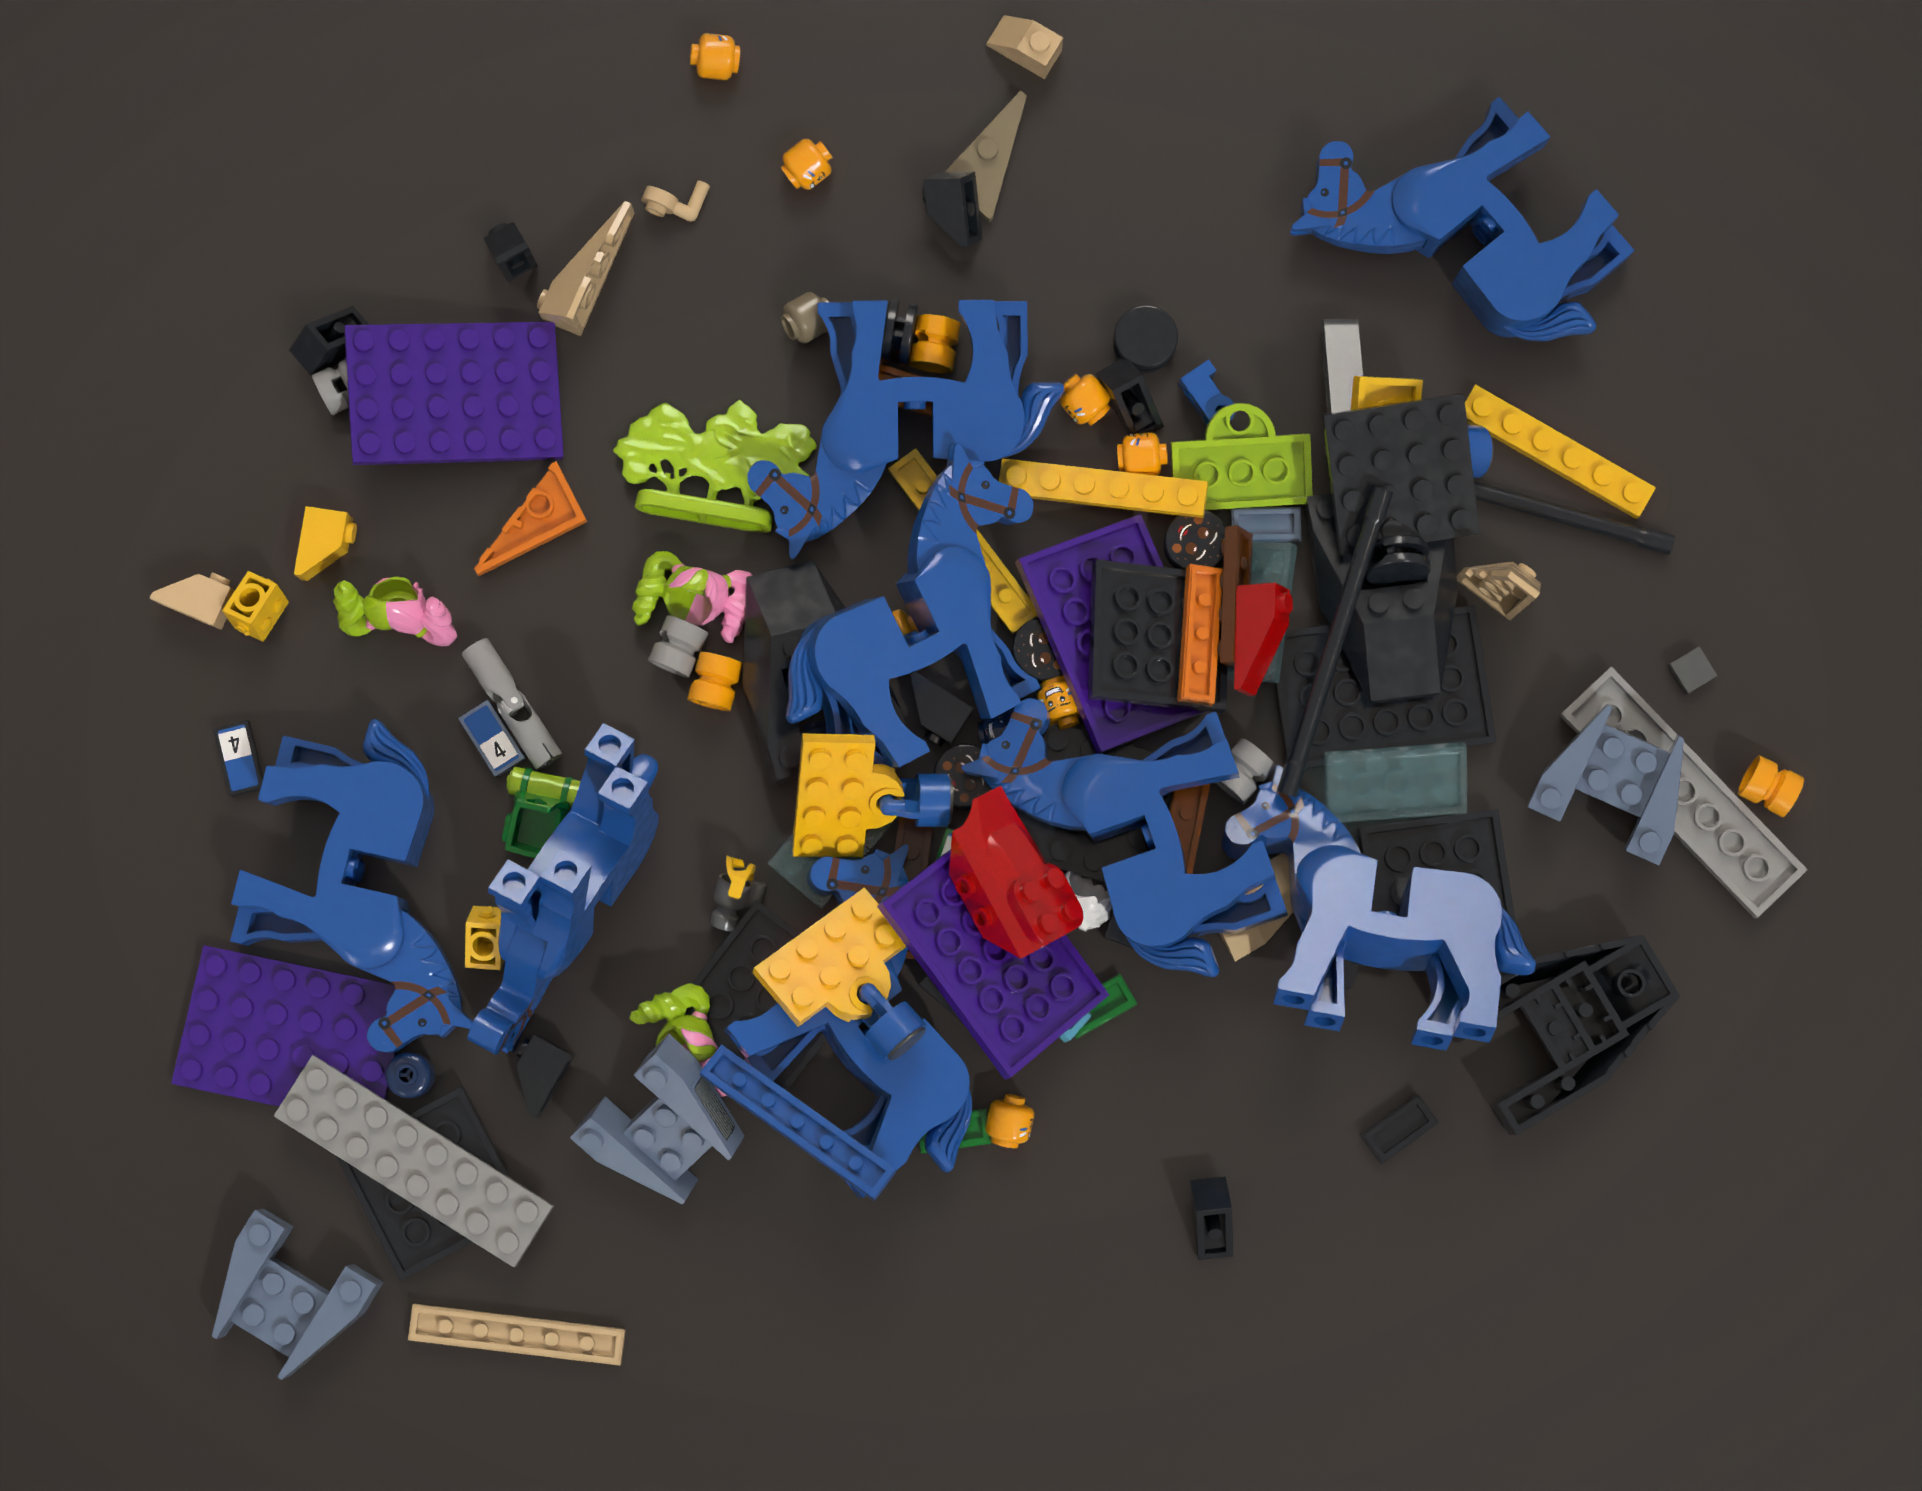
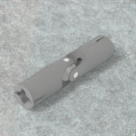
[461,638,563,771]

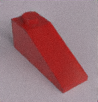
[1234,582,1293,696]

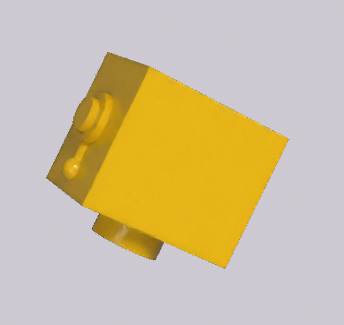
[222,571,289,642]
[465,905,504,970]

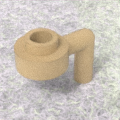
[641,181,710,222]

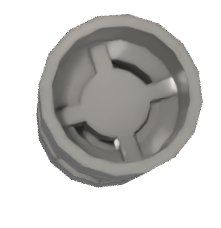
[312,359,349,415]
[648,615,708,678]
[1215,738,1276,804]

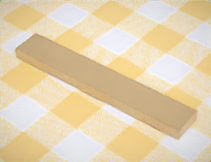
[408,1304,626,1366]

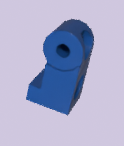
[1178,359,1235,425]

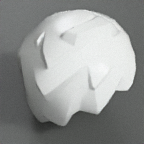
[1064,871,1112,932]

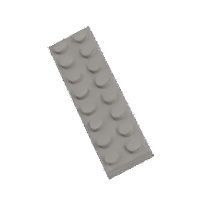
[1559,666,1808,918]
[274,1055,554,1267]

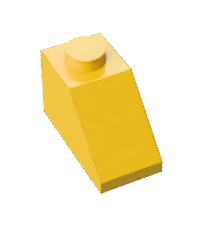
[294,506,357,581]

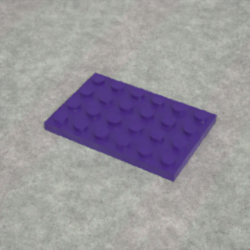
[344,322,563,465]
[1015,514,1208,754]
[877,849,1109,1080]
[171,945,398,1107]

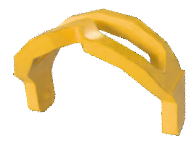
[726,856,756,899]

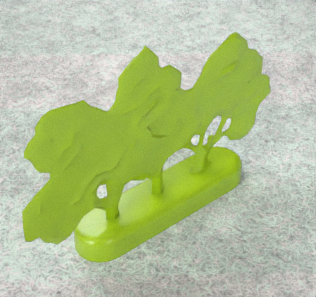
[613,400,817,533]

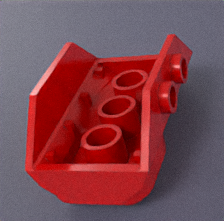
[949,786,1084,959]

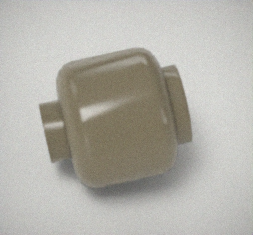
[780,292,829,343]

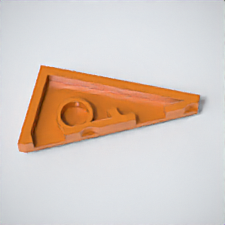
[474,461,587,576]

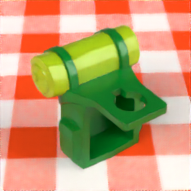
[502,766,581,858]

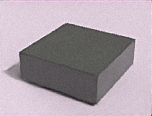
[1667,646,1718,695]

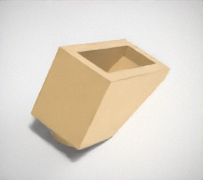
[986,15,1063,79]
[150,573,235,630]

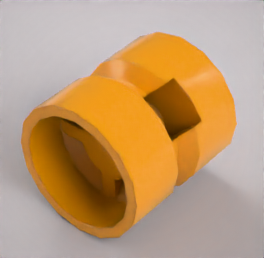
[909,314,961,374]
[687,652,743,711]
[1737,755,1805,817]

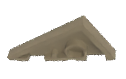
[945,90,1027,223]

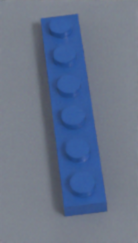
[700,1044,896,1201]

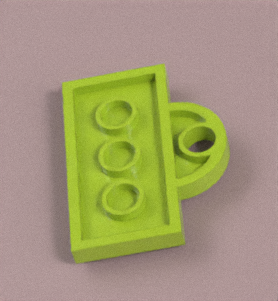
[1170,403,1313,510]

